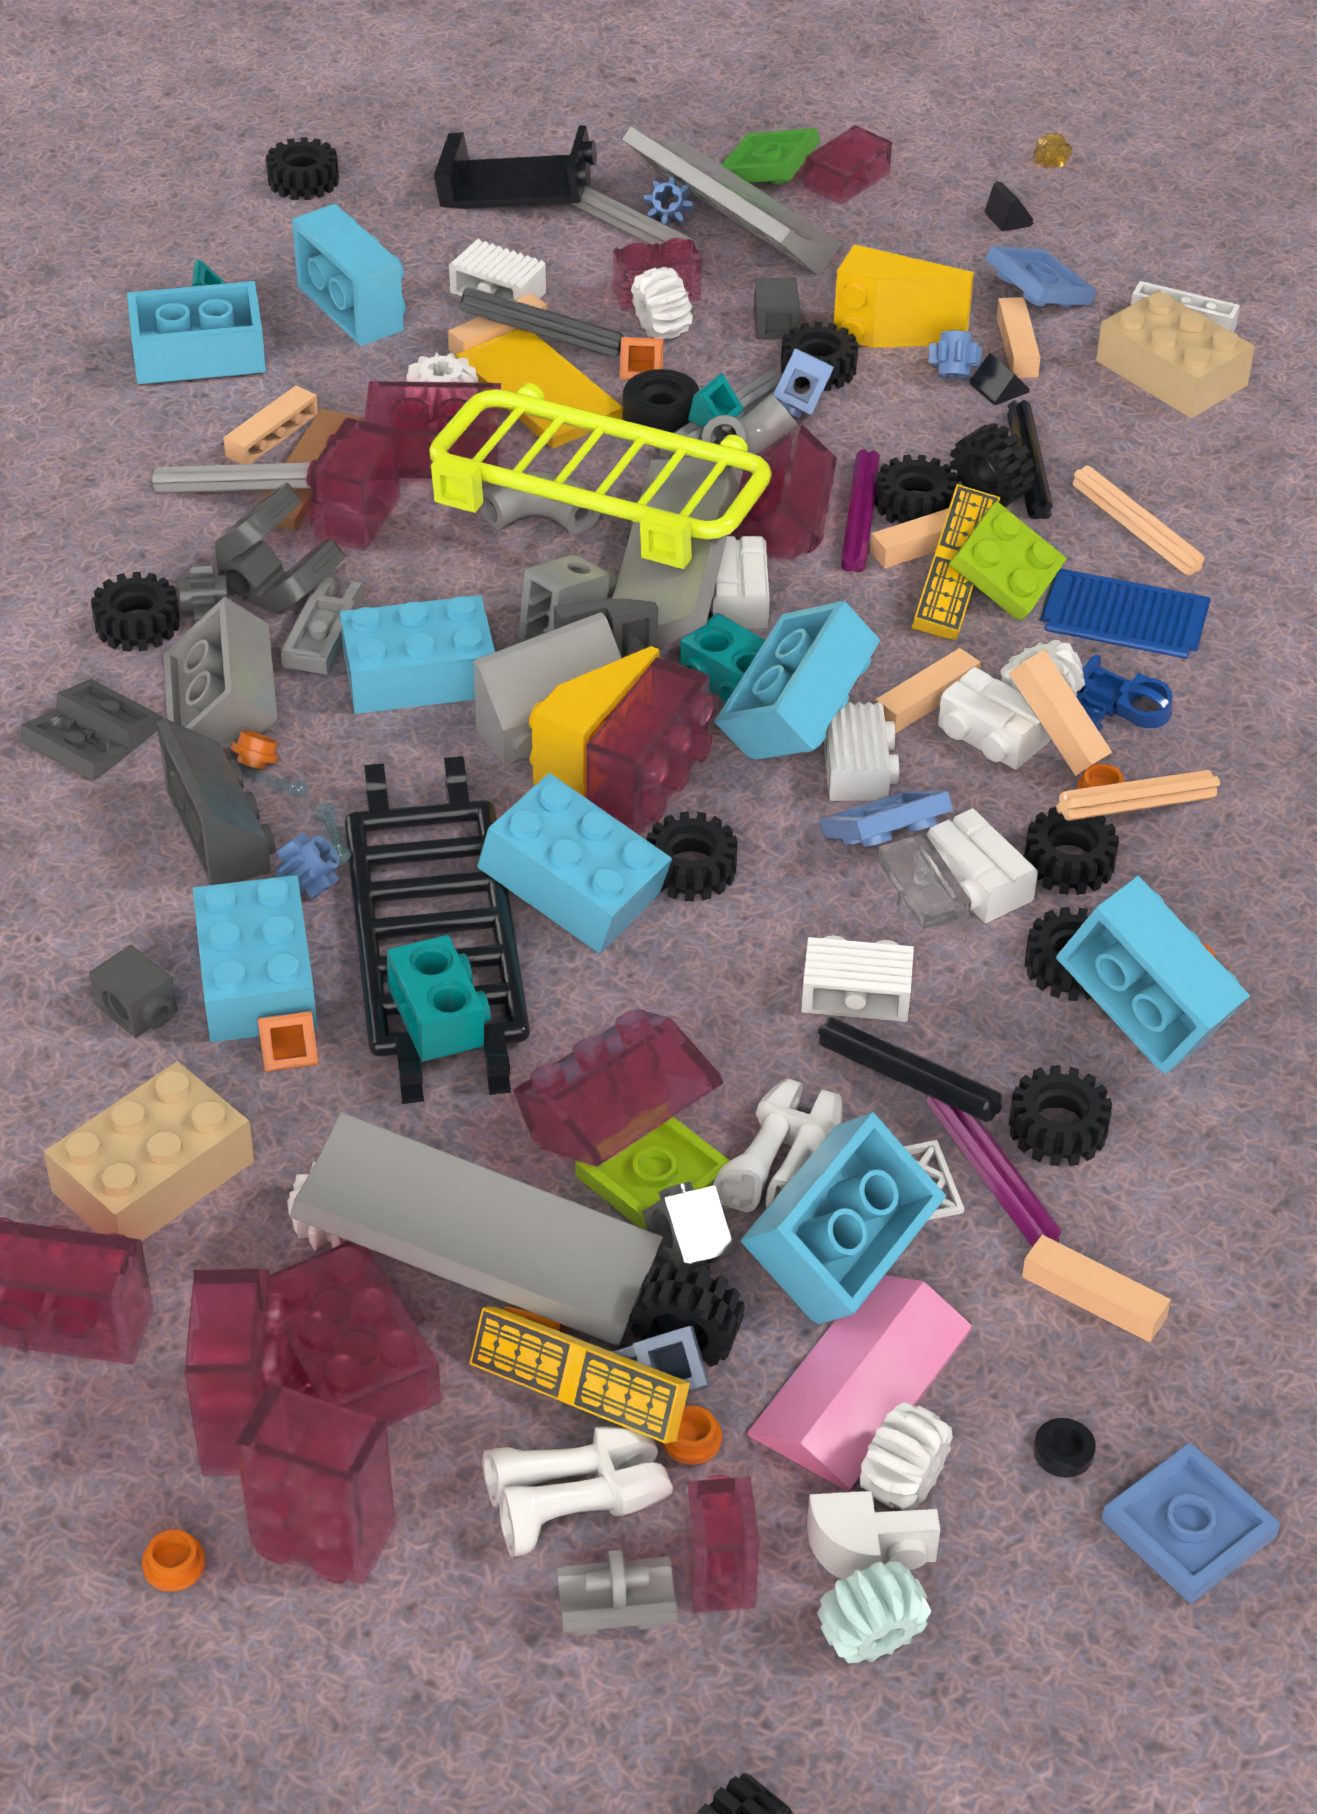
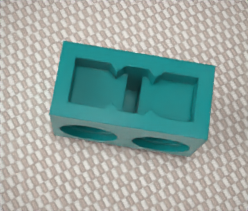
[680,613,765,704]
[387,935,491,1062]

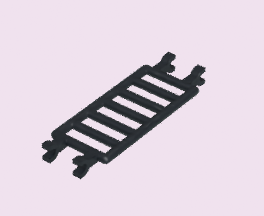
[345,756,530,1104]

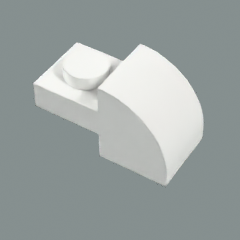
[807,1491,940,1579]

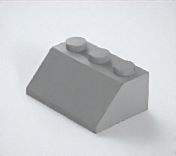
[163,597,277,747]
[473,612,622,765]

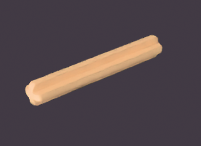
[1072,465,1205,576]
[1056,770,1220,821]

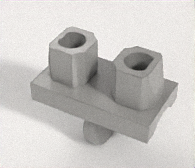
[557,1550,678,1636]

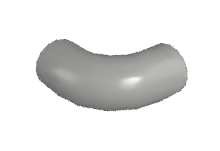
[702,394,799,457]
[479,471,601,534]

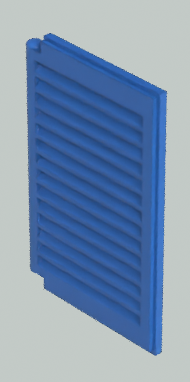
[1040,568,1211,659]

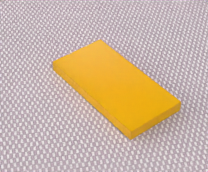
[455,329,624,449]

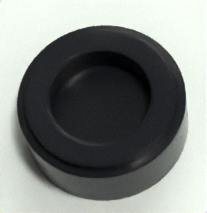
[1033,1418,1096,1478]

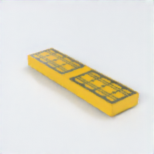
[911,484,1000,640]
[469,1306,690,1444]

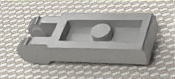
[281,577,364,675]

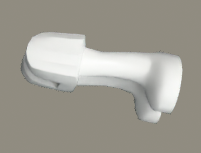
[713,1078,843,1213]
[482,1427,673,1558]

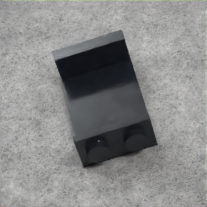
[434,125,597,209]

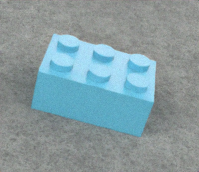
[292,204,406,346]
[127,281,266,384]
[340,595,495,714]
[714,600,881,760]
[477,773,672,954]
[192,875,318,1042]
[1055,875,1250,1074]
[740,1112,946,1324]

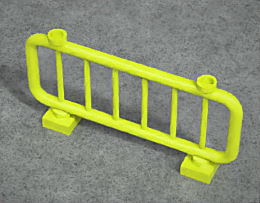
[429,383,772,569]

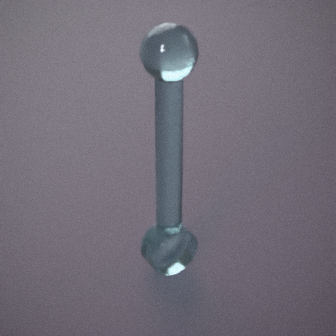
[226,756,309,798]
[315,803,351,865]

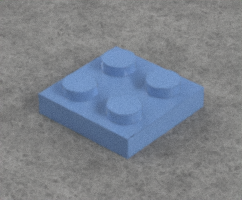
[985,245,1098,308]
[819,790,953,847]
[1101,1442,1281,1604]

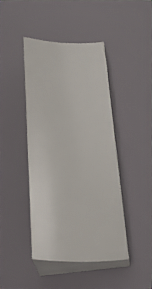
[622,127,842,275]
[612,456,743,649]
[290,1112,663,1346]

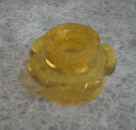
[1034,133,1072,168]

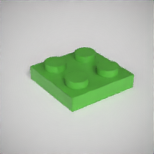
[721,128,820,185]

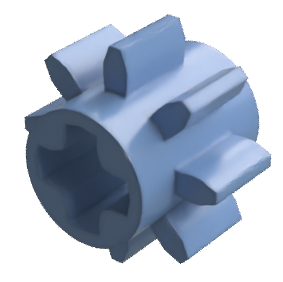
[643,176,695,226]
[928,330,982,379]
[276,832,340,899]

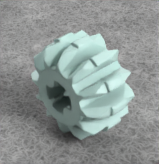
[817,1561,931,1663]

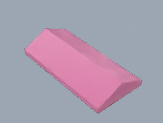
[748,1275,972,1492]

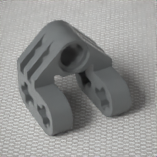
[215,482,346,613]

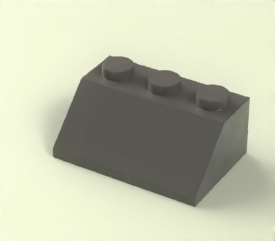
[157,719,276,885]

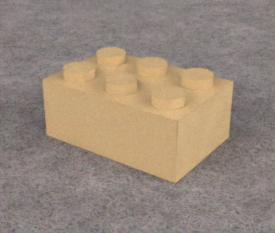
[1096,290,1255,418]
[43,1061,255,1255]

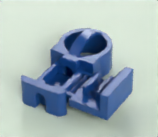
[1076,655,1172,732]

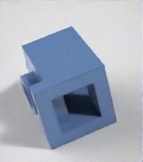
[773,348,834,419]

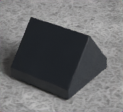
[984,180,1034,231]
[970,352,1030,406]

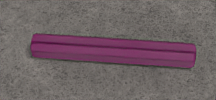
[841,449,880,572]
[926,1096,1061,1247]

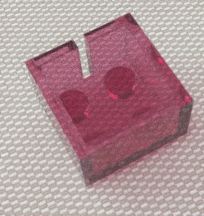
[306,418,401,551]

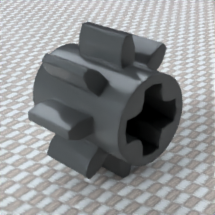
[179,565,229,621]

